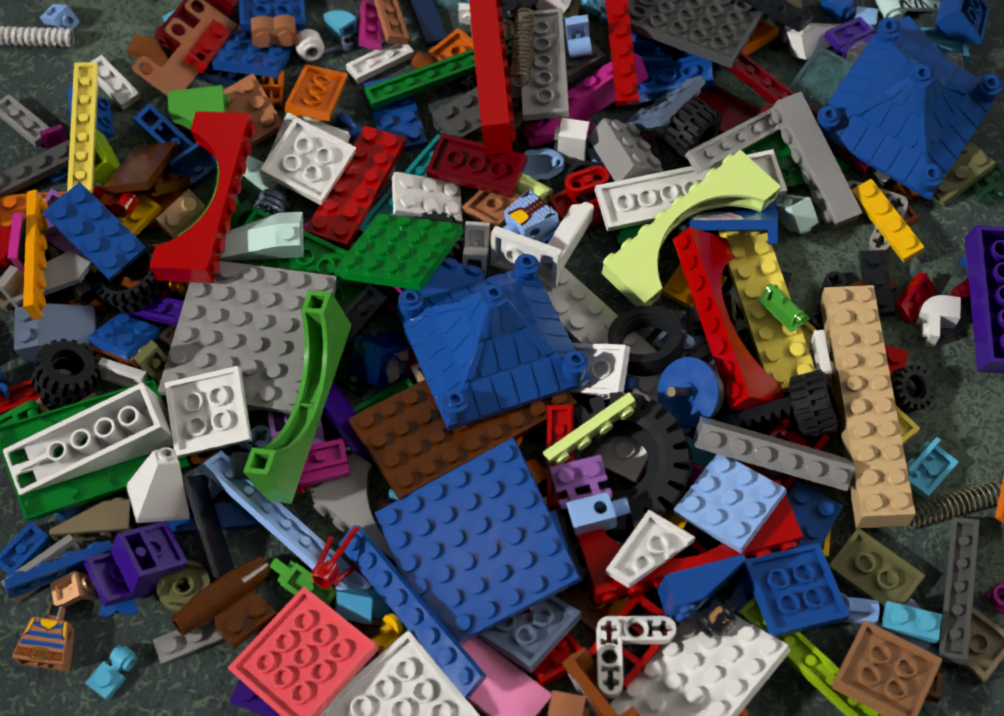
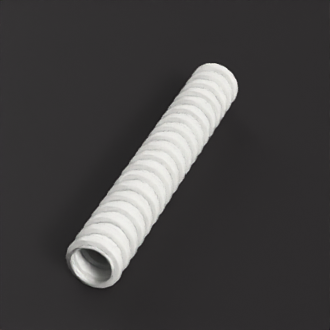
[0,26,74,48]

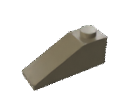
[49,497,135,543]

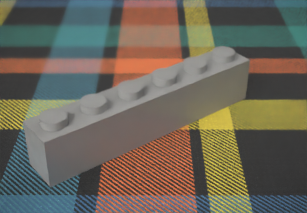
[771,92,863,230]
[693,416,856,491]

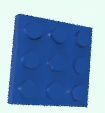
[239,0,306,31]
[212,31,295,78]
[742,543,850,638]

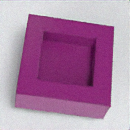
[39,124,68,150]

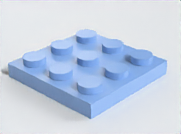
[673,454,786,554]

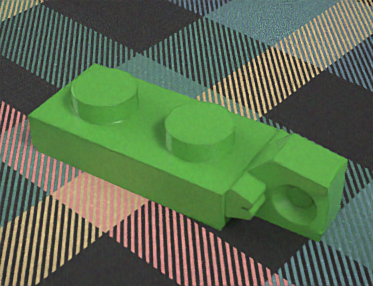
[269,558,337,607]

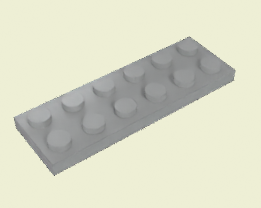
[518,8,569,121]

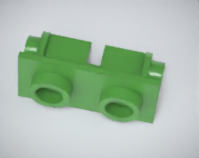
[758,283,810,333]

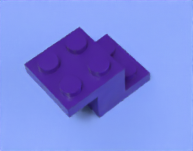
[83,521,188,607]

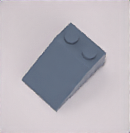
[14,304,97,363]

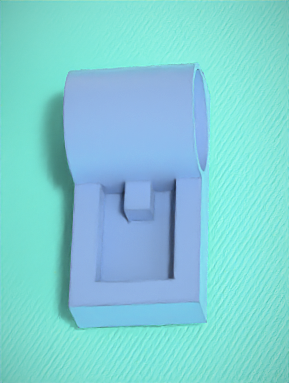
[565,15,592,58]

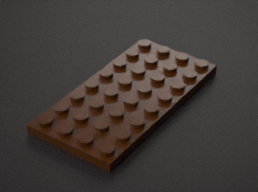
[349,379,577,501]

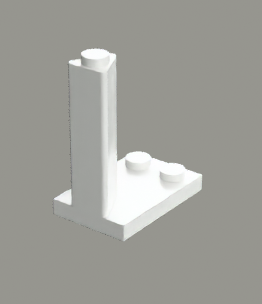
[491,202,594,289]

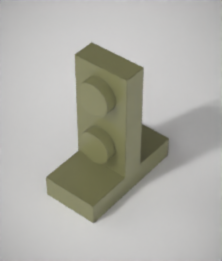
[133,340,168,385]

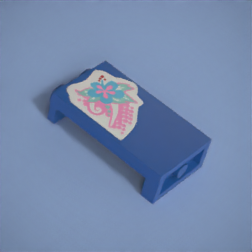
[685,210,778,244]

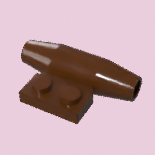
[171,556,277,650]

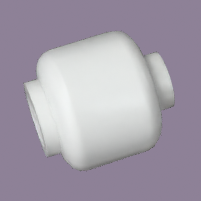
[294,29,324,62]

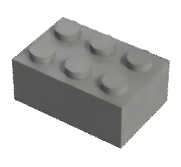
[588,118,664,181]

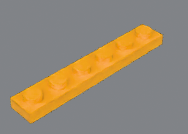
[23,190,48,320]

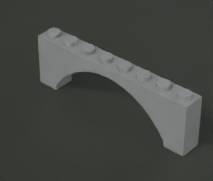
[311,452,399,571]

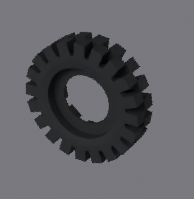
[566,392,693,537]

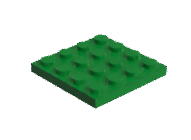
[333,214,464,291]

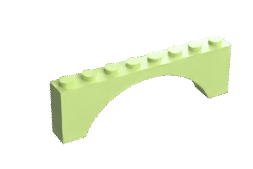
[602,150,781,307]

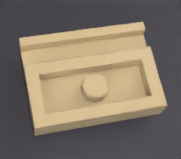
[154,189,206,239]

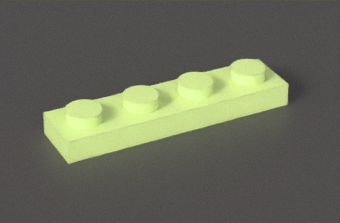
[543,392,636,467]

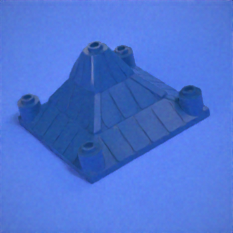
[816,18,1003,200]
[395,254,591,431]

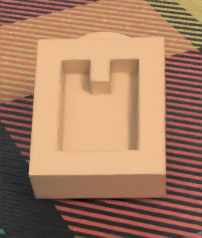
[50,571,97,608]

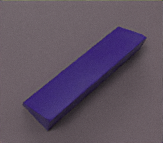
[323,382,370,458]

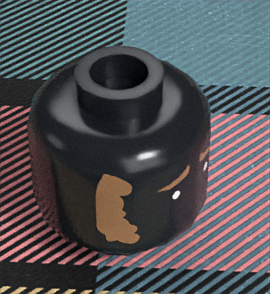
[695,597,736,639]

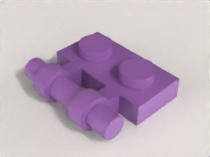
[549,455,612,510]

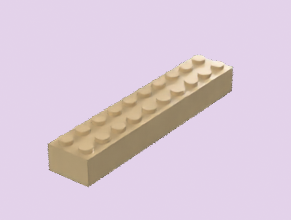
[820,285,915,528]

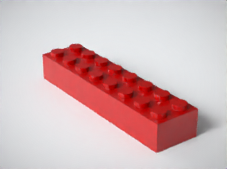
[469,0,516,155]

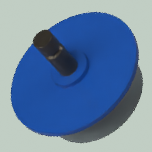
[657,357,724,429]

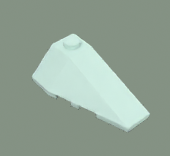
[219,212,304,262]

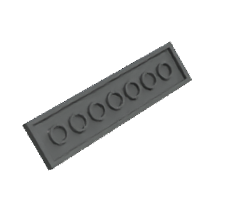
[432,37,606,140]

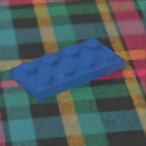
[638,55,715,103]
[364,75,428,152]
[43,182,147,282]

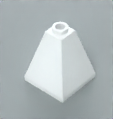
[127,447,190,523]

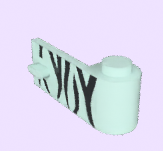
[875,0,940,20]

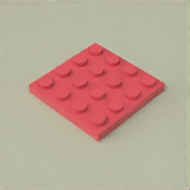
[228,587,379,716]

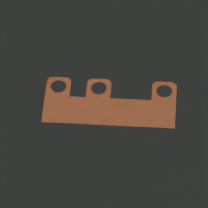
[132,0,237,96]

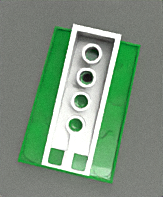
[0,379,191,521]

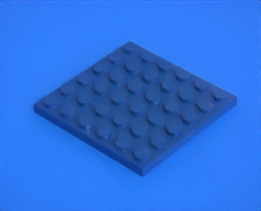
[375,438,582,645]

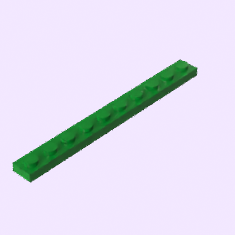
[364,14,570,110]

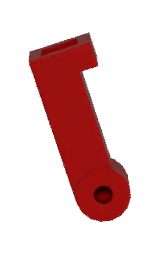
[93,185,140,217]

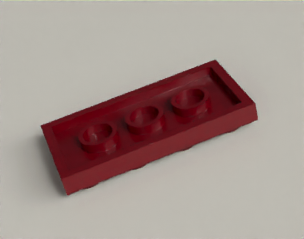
[425,133,528,199]

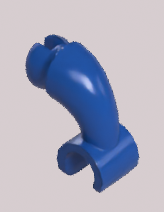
[337,113,363,140]

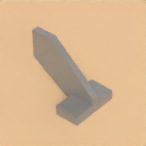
[0,251,94,308]

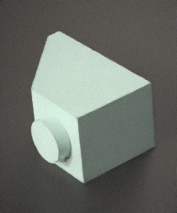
[776,194,819,234]

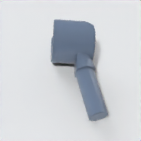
[324,36,354,55]

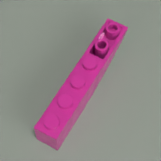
[523,53,648,137]

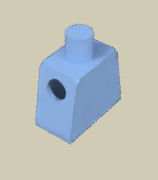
[566,493,631,540]

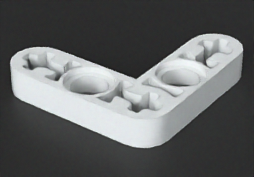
[596,616,676,699]

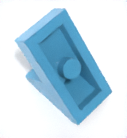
[335,589,390,624]

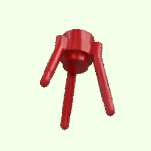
[311,526,359,589]

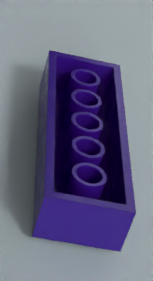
[965,225,1004,374]

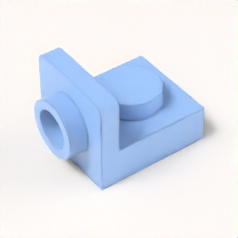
[40,4,79,30]

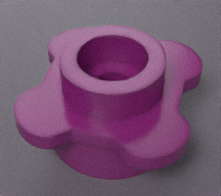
[985,582,1004,613]

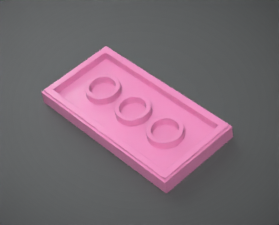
[440,636,551,716]

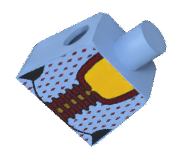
[503,189,559,240]

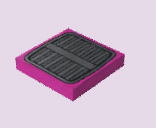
[7,213,26,274]

